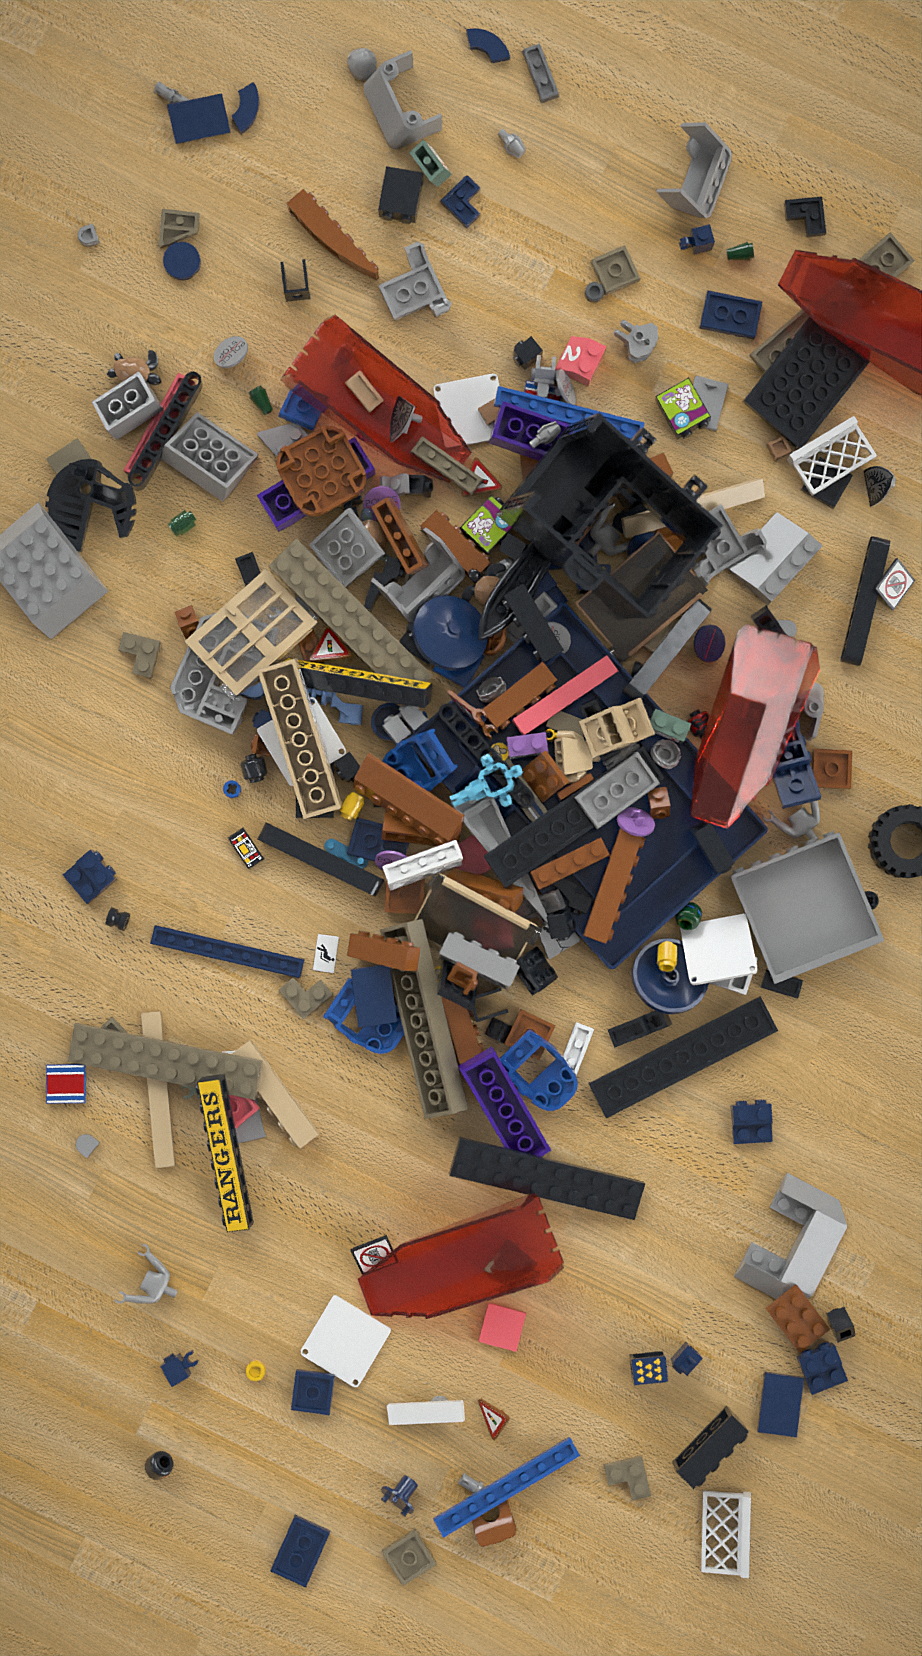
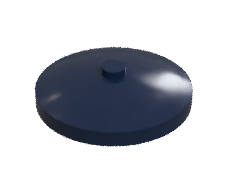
[412,596,487,670]
[632,938,709,1014]

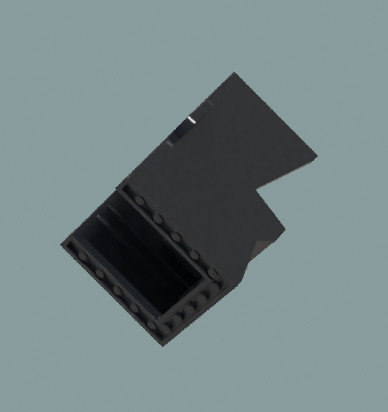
[496,413,723,619]

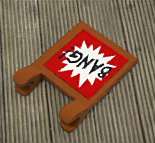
[447,689,498,739]

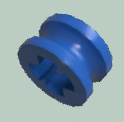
[223,780,241,798]

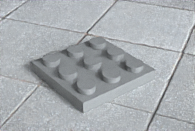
[309,508,385,588]

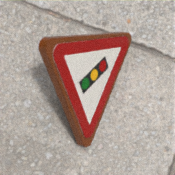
[461,457,502,497]
[310,627,352,662]
[478,1398,510,1440]

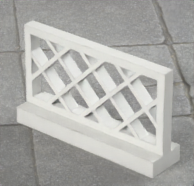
[787,416,877,496]
[382,840,463,891]
[701,1490,751,1578]

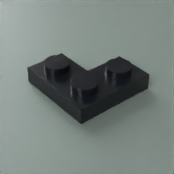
[784,196,826,237]

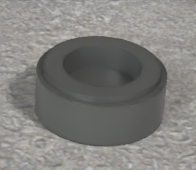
[585,282,604,303]

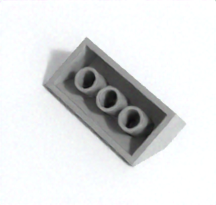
[439,932,520,990]

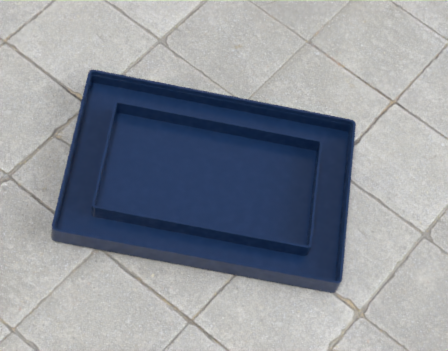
[409,603,768,969]

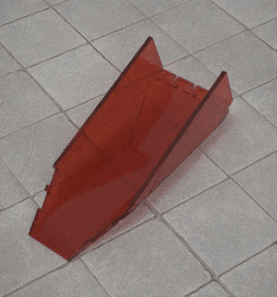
[778,250,922,396]
[280,314,472,483]
[691,624,820,829]
[358,1193,564,1319]

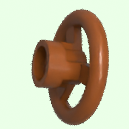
[483,627,507,656]

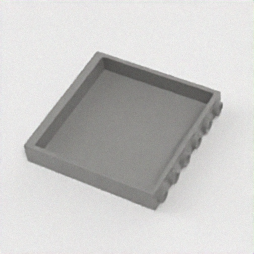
[730,831,885,984]

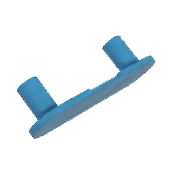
[324,839,368,869]

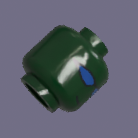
[675,902,703,930]

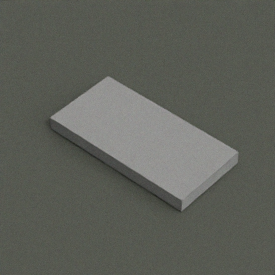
[574,752,660,829]

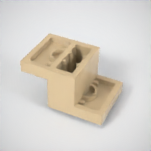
[579,698,655,758]

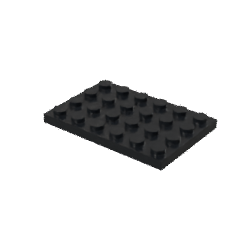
[742,312,871,449]

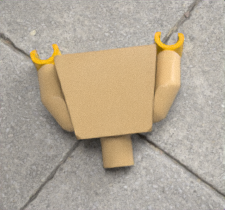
[545,729,600,785]

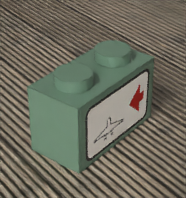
[409,140,452,187]
[650,709,691,744]

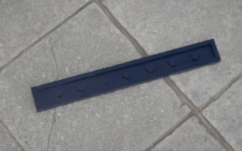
[150,925,305,978]

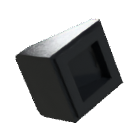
[485,1017,512,1043]

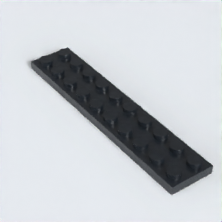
[483,746,664,888]
[588,996,778,1118]
[449,1137,645,1220]

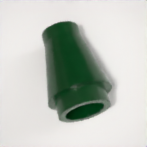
[726,241,754,261]
[249,385,274,415]

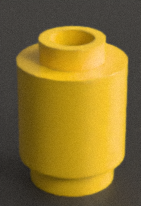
[339,791,365,821]
[657,941,677,972]

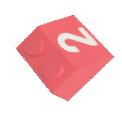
[555,336,607,386]

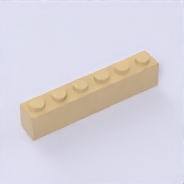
[232,1040,320,1149]

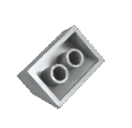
[92,372,164,440]

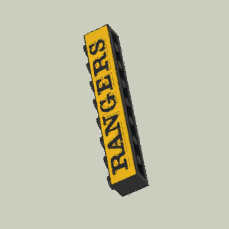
[283,658,433,708]
[196,1074,254,1232]

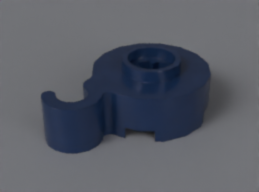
[371,703,428,742]

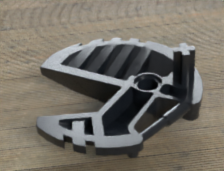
[45,459,137,552]

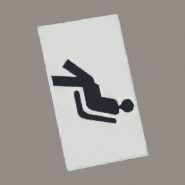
[313,934,339,973]

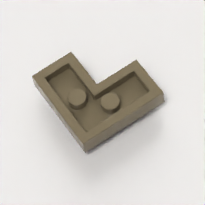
[119,632,161,679]
[279,977,333,1019]
[604,1455,651,1501]

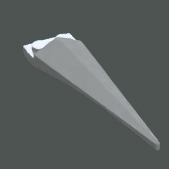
[450,796,548,924]

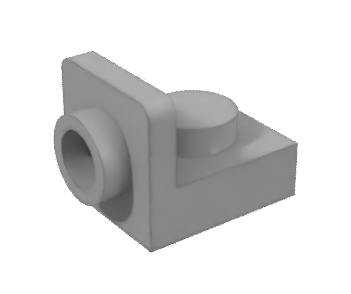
[379,473,410,496]

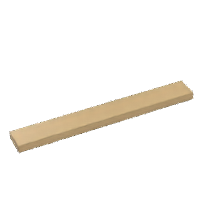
[621,478,765,538]
[141,1011,176,1168]

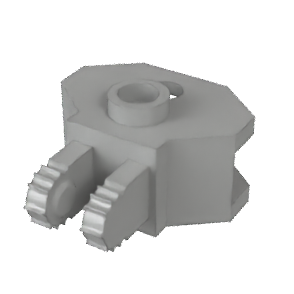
[614,320,658,364]
[531,355,557,398]

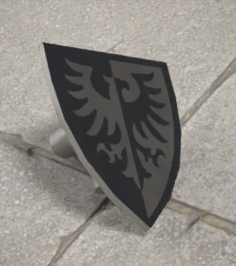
[390,395,422,443]
[863,466,896,507]

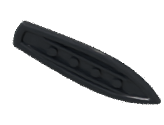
[478,543,551,641]

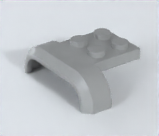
[379,242,451,321]
[693,504,767,584]

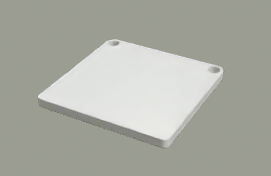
[433,374,499,449]
[257,697,346,786]
[680,914,757,985]
[301,1295,391,1387]

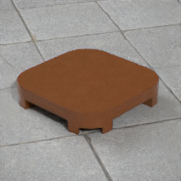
[276,425,367,517]

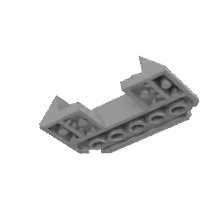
[170,612,279,735]
[734,1172,847,1299]

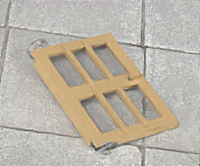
[184,569,318,701]

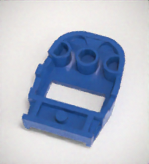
[382,729,458,791]
[323,978,404,1054]
[499,1029,578,1111]

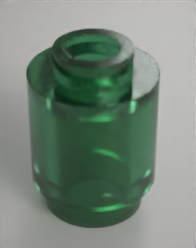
[168,510,197,537]

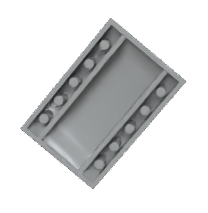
[0,502,109,639]

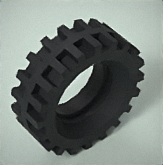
[868,804,922,878]

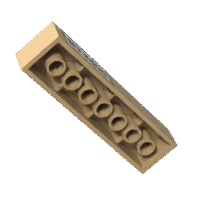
[257,658,342,819]

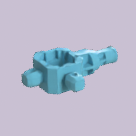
[450,754,523,807]

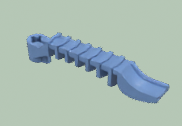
[240,682,363,725]

